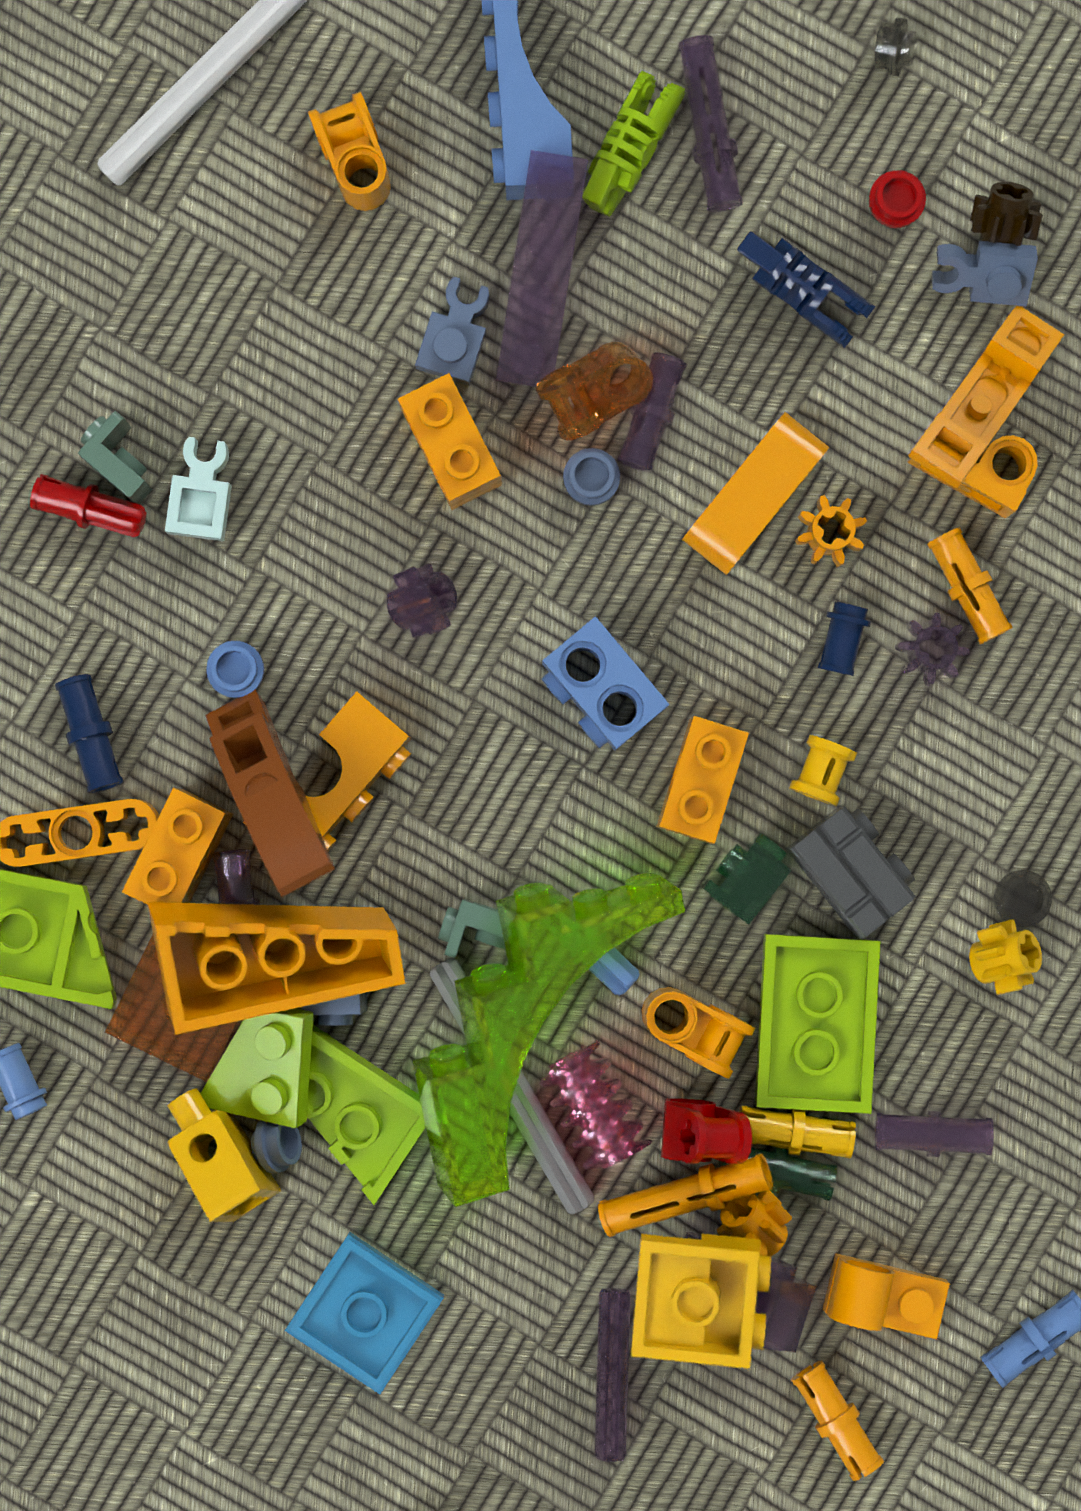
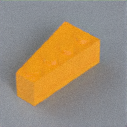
[147,902,406,1035]

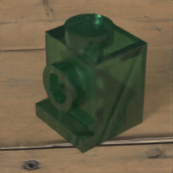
[700,833,792,925]

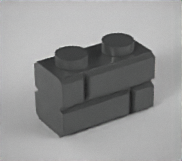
[786,806,916,940]

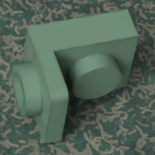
[78,411,152,504]
[438,899,528,958]

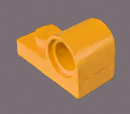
[908,435,1038,519]
[823,1253,950,1339]

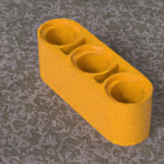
[682,412,830,575]

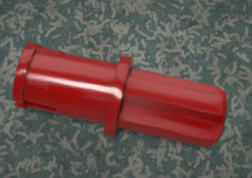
[30,474,147,537]

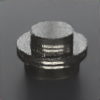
[874,17,917,77]
[993,870,1052,927]

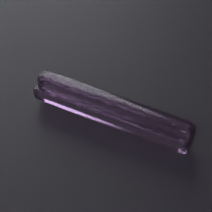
[595,1288,630,1462]

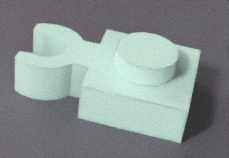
[165,437,232,541]

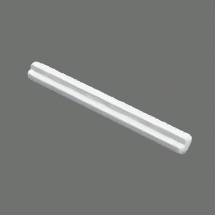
[97,0,307,185]

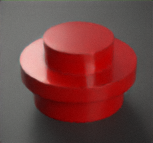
[868,170,926,228]

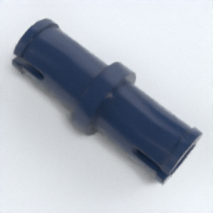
[55,674,124,794]

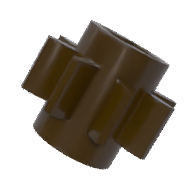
[970,182,1043,246]

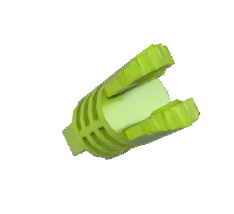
[582,71,686,217]

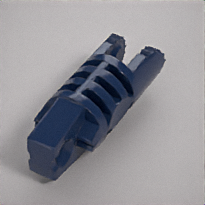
[737,231,875,348]

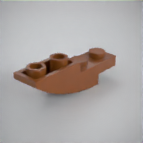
[205,689,335,897]

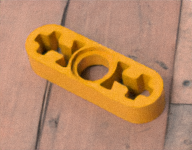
[0,799,159,867]

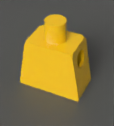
[167,1088,282,1222]

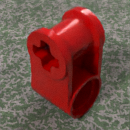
[661,1098,752,1164]

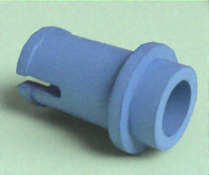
[0,1043,47,1121]

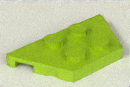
[0,869,117,1009]

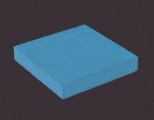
[285,1232,444,1394]

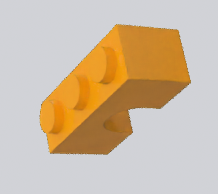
[243,691,412,851]

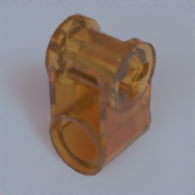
[536,342,653,441]

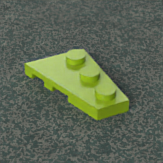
[307,1025,438,1205]

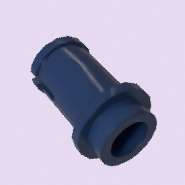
[818,602,871,676]

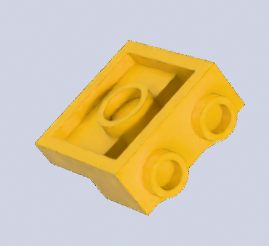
[631,1233,771,1369]

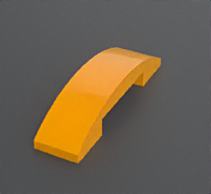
[909,306,1065,488]

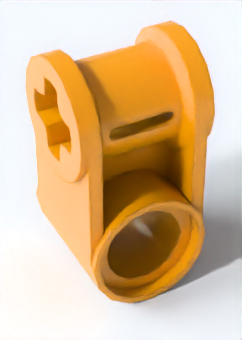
[308,91,391,211]
[641,987,756,1079]

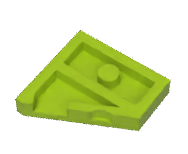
[201,1008,314,1128]

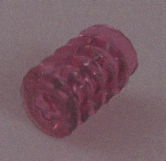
[539,1040,653,1170]

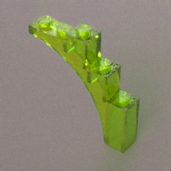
[412,873,685,1207]

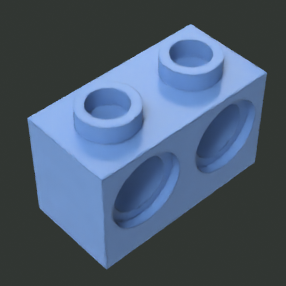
[541,616,670,751]

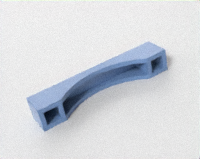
[481,0,574,200]

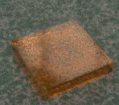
[105,934,239,1082]

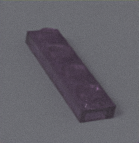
[496,150,589,389]

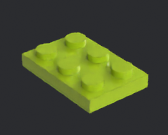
[755,934,881,1114]

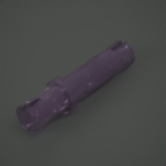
[678,35,743,212]

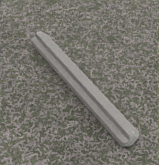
[430,958,594,1214]

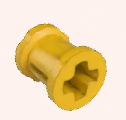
[789,735,857,807]

